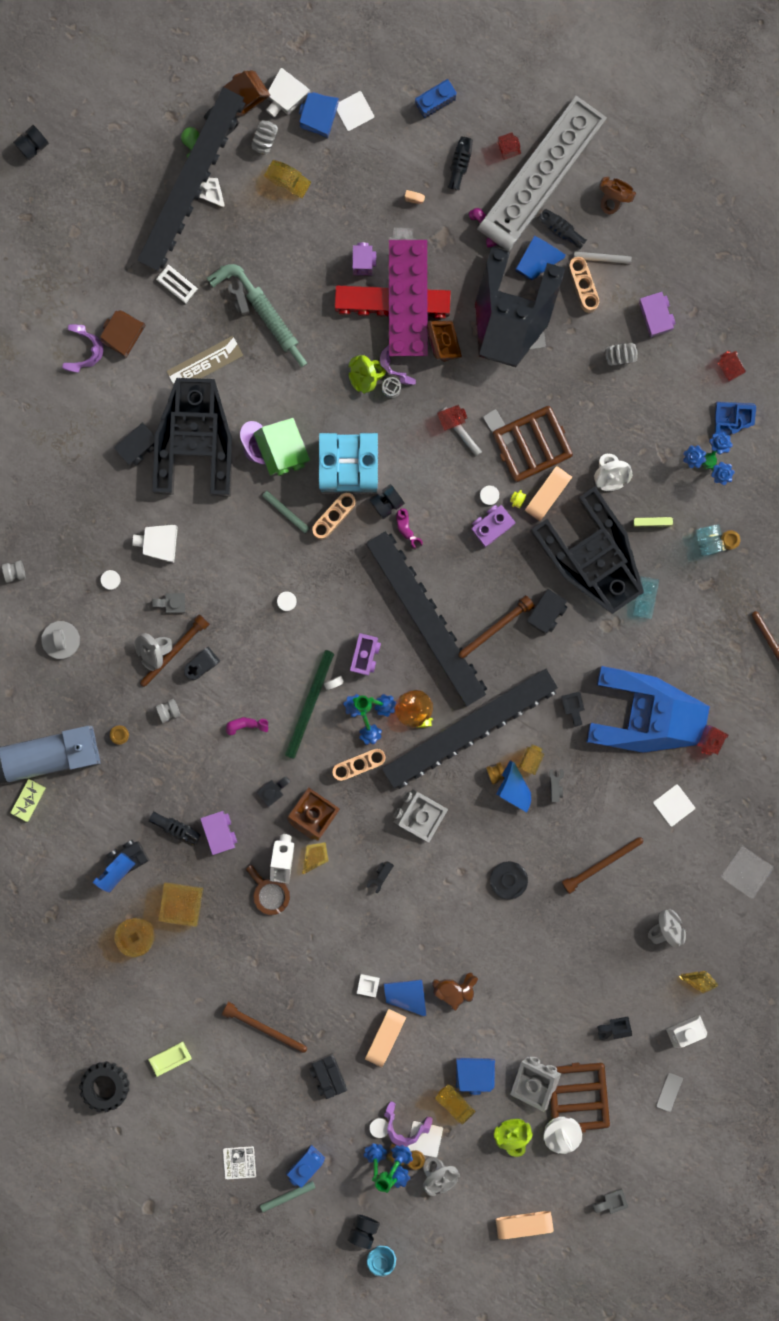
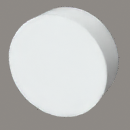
[480,486,499,505]
[101,570,121,590]
[277,592,297,611]
[323,676,344,690]
[370,1118,388,1138]

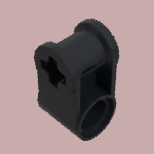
[184,646,220,680]

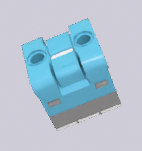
[319,433,378,494]

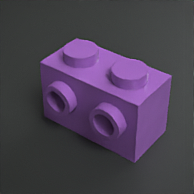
[353,243,376,276]
[639,292,675,338]
[471,505,516,548]
[350,633,381,676]
[201,811,238,855]

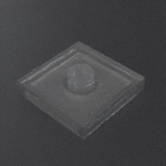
[720,846,774,899]

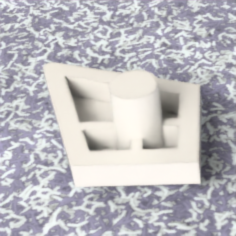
[199,178,225,207]

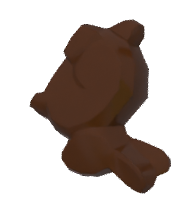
[432,973,478,1011]

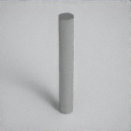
[574,251,632,264]
[440,407,482,456]

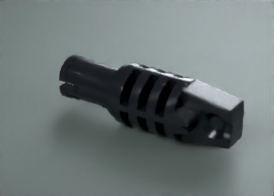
[448,136,473,191]
[539,209,587,250]
[148,811,201,845]

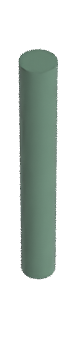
[262,491,310,534]
[260,1181,316,1212]

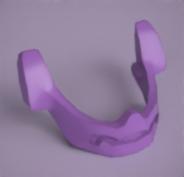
[62,324,103,372]
[380,345,416,385]
[384,1101,433,1147]

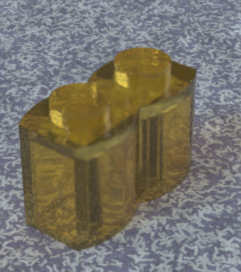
[517,744,545,775]

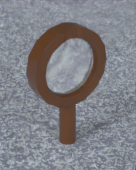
[246,864,290,915]

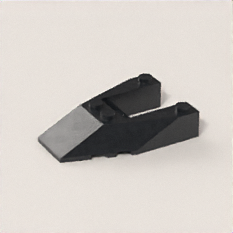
[475,247,565,368]
[153,378,232,497]
[530,486,644,614]

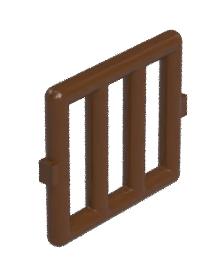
[492,406,573,482]
[550,1062,610,1133]

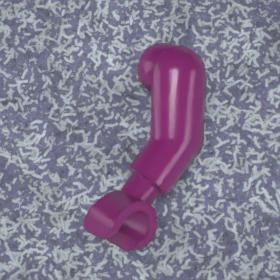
[469,208,497,248]
[396,508,423,550]
[226,717,269,735]

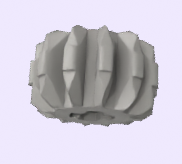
[252,120,278,155]
[606,343,638,366]

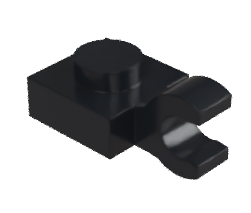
[561,691,585,727]
[257,776,291,807]
[367,861,394,893]
[597,1016,632,1040]

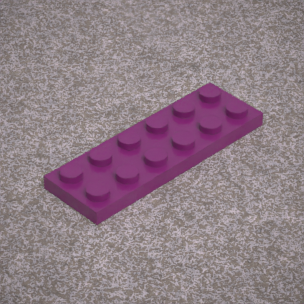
[389,240,428,356]

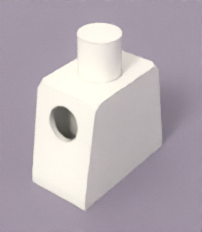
[266,68,310,117]
[133,525,178,563]
[270,834,294,884]
[666,1015,707,1048]

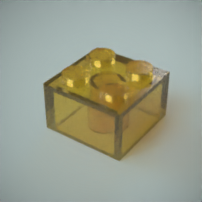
[159,882,204,927]

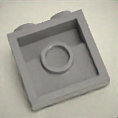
[393,789,448,842]
[510,1057,561,1112]

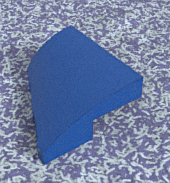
[516,236,566,280]
[714,402,756,436]
[496,760,531,812]
[93,853,135,893]
[384,979,426,1016]

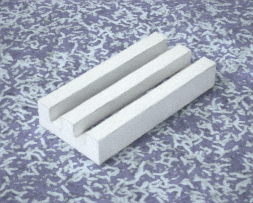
[156,265,198,304]

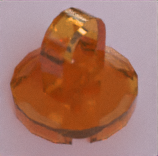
[395,690,433,728]

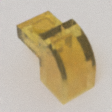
[264,160,311,198]
[435,1084,476,1125]

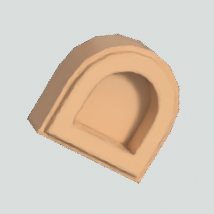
[405,190,425,204]

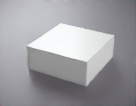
[357,974,380,997]

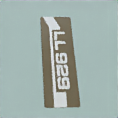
[167,336,243,384]

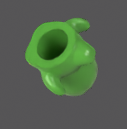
[181,127,200,158]

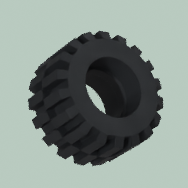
[79,1061,130,1112]

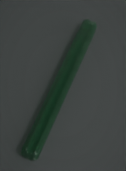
[285,650,334,759]

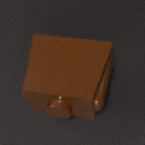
[224,70,271,116]
[100,310,146,358]

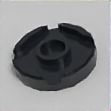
[490,861,528,900]

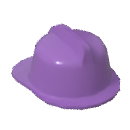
[240,421,265,464]

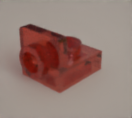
[718,350,746,382]
[437,404,468,431]

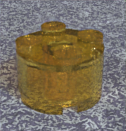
[115,917,155,957]

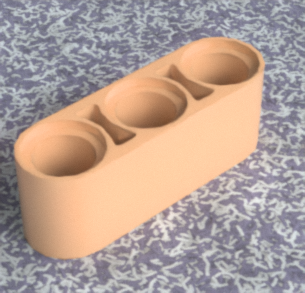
[569,257,599,313]
[524,466,572,522]
[312,493,356,540]
[333,749,386,781]
[365,1009,406,1068]
[495,1211,554,1239]

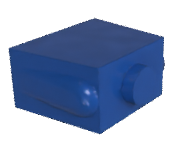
[299,92,339,138]
[456,1058,495,1095]
[286,1145,325,1188]

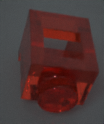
[497,132,521,160]
[697,725,729,756]

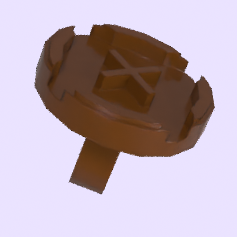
[599,177,636,214]

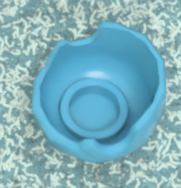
[367,1246,396,1277]

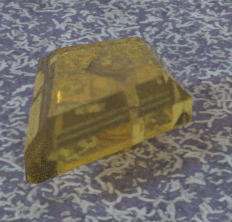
[302,842,329,874]
[680,971,718,994]

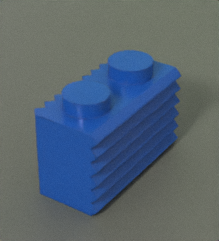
[415,79,457,118]

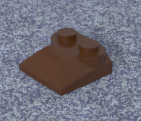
[427,321,462,362]
[287,787,340,841]

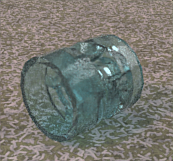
[695,524,726,556]

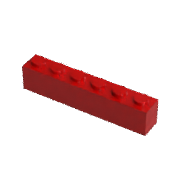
[335,286,451,319]

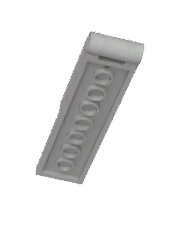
[477,96,607,252]

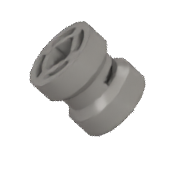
[382,377,401,398]
[2,560,26,583]
[156,699,181,723]

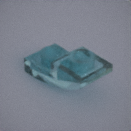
[633,576,659,619]

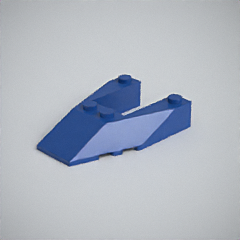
[586,666,710,753]

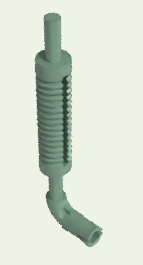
[207,264,308,368]

